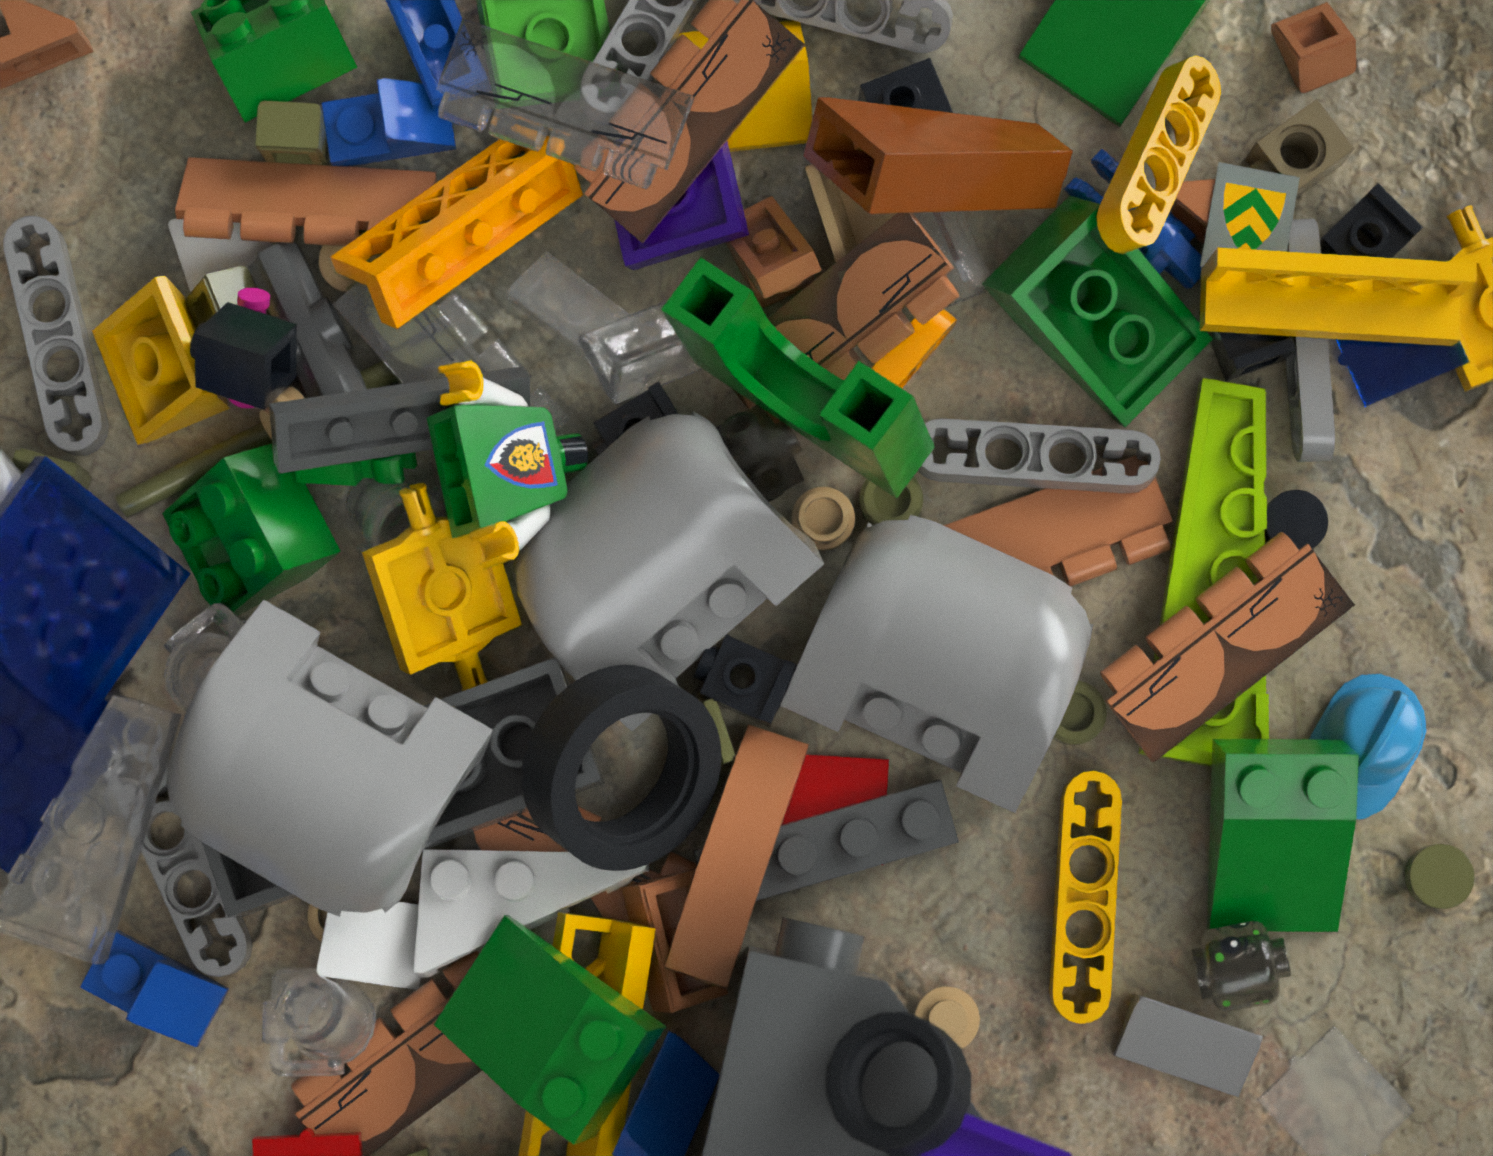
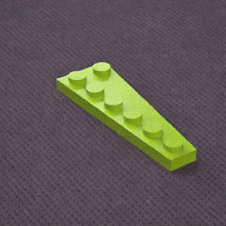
[1138,378,1269,767]

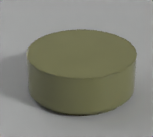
[859,476,923,525]
[1053,681,1107,746]
[1405,844,1475,909]

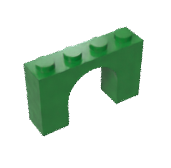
[661,257,935,499]

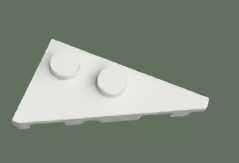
[413,849,649,977]

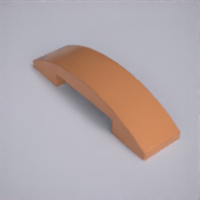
[665,724,809,989]

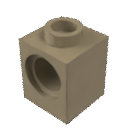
[1245,99,1355,198]

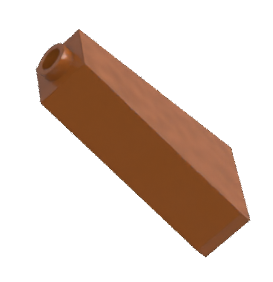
[803,97,1073,214]

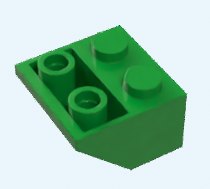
[191,0,357,123]
[162,444,341,624]

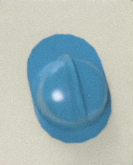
[1309,674,1427,819]

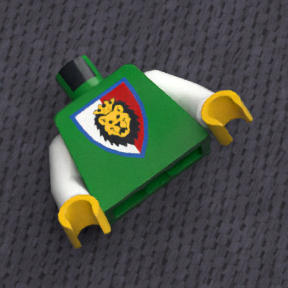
[426,361,588,570]

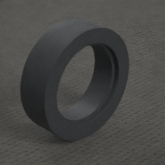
[521,665,721,871]

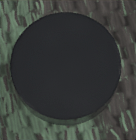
[1265,490,1328,549]

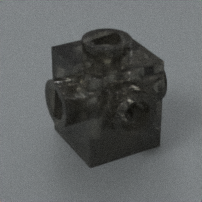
[716,405,804,502]

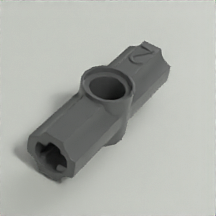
[248,242,367,398]

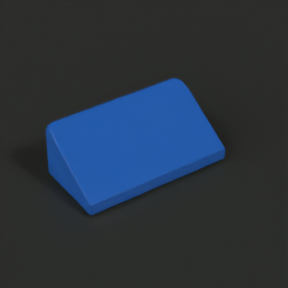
[386,0,493,108]
[612,1031,720,1156]

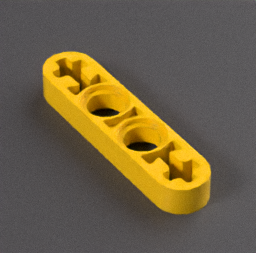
[1097,56,1221,254]
[1049,771,1122,1024]

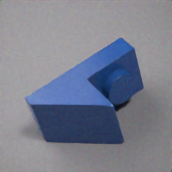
[321,78,457,167]
[80,929,229,1047]

